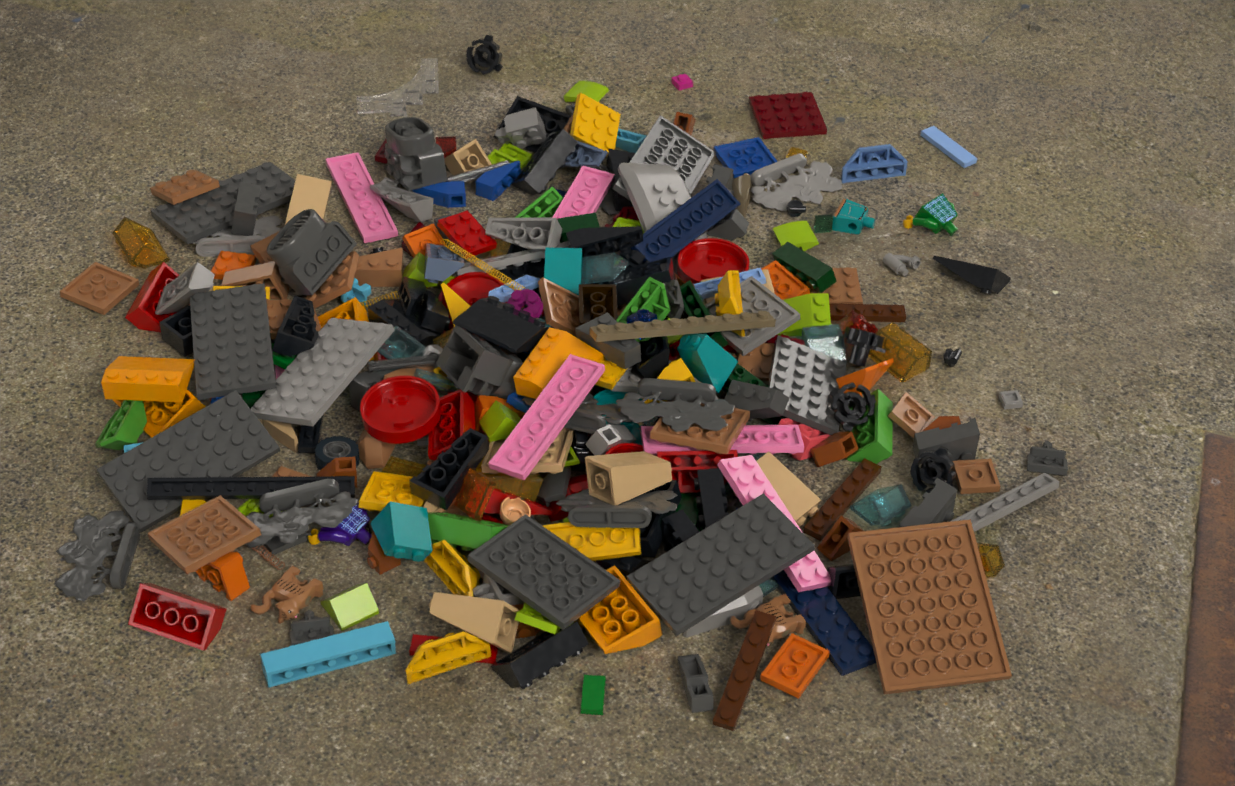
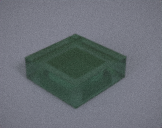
[813,214,833,233]

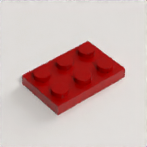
[437,210,497,258]

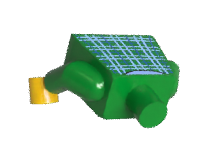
[903,193,958,236]

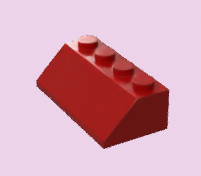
[125,262,179,332]
[428,389,475,460]
[128,583,227,651]

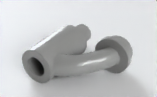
[883,253,921,276]

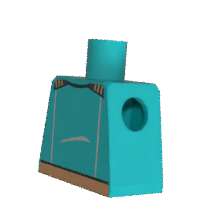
[832,198,876,235]

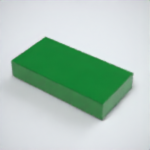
[581,675,606,715]

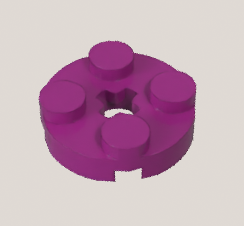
[507,289,543,318]

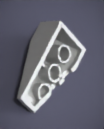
[370,183,434,223]
[485,218,562,251]
[683,585,763,638]

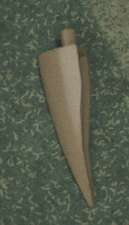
[732,173,752,219]

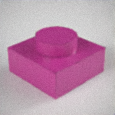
[671,73,693,91]

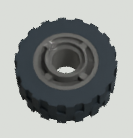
[315,436,359,470]

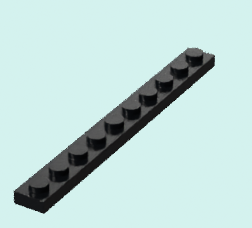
[147,476,355,500]

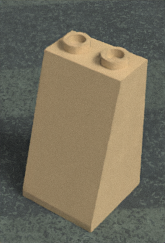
[285,174,332,225]
[585,451,672,505]
[732,451,821,528]
[429,592,519,653]

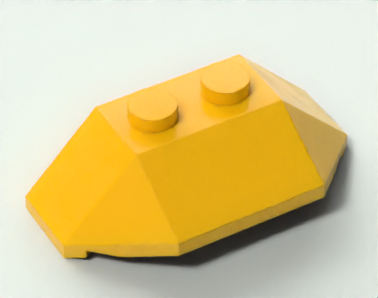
[714,270,745,337]
[424,540,480,597]
[405,631,491,684]

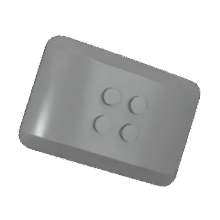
[618,163,708,240]

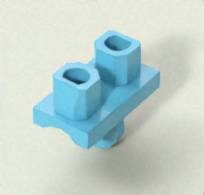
[341,277,371,306]

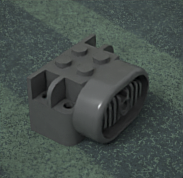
[384,117,447,191]
[267,209,357,296]
[436,325,523,400]

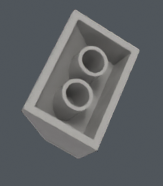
[155,262,215,315]

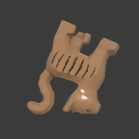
[250,566,324,624]
[730,594,806,647]

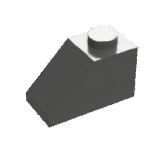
[706,209,749,240]

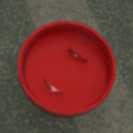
[677,238,750,284]
[360,376,441,444]

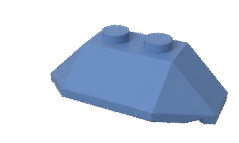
[841,144,908,183]

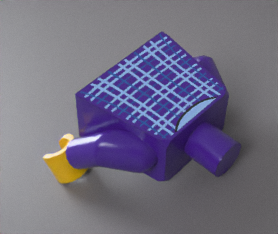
[307,503,372,546]

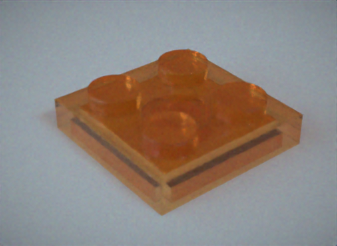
[454,468,496,521]

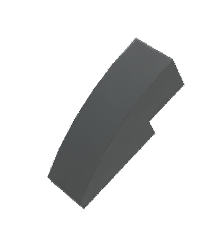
[677,654,714,713]

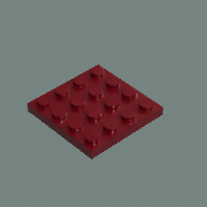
[749,92,827,139]

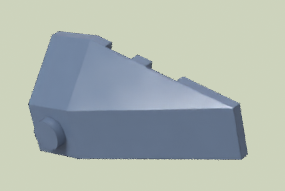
[564,140,607,167]
[424,243,464,283]

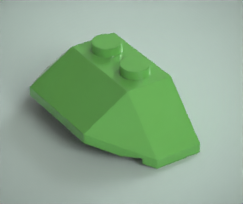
[515,186,563,218]
[616,277,670,342]
[95,400,147,450]

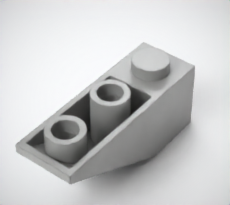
[585,424,637,455]

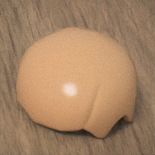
[500,497,531,525]

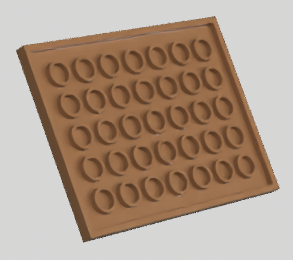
[847,519,1012,694]

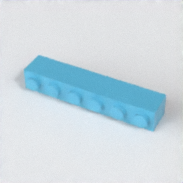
[260,621,396,688]

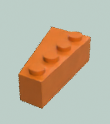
[195,551,250,601]

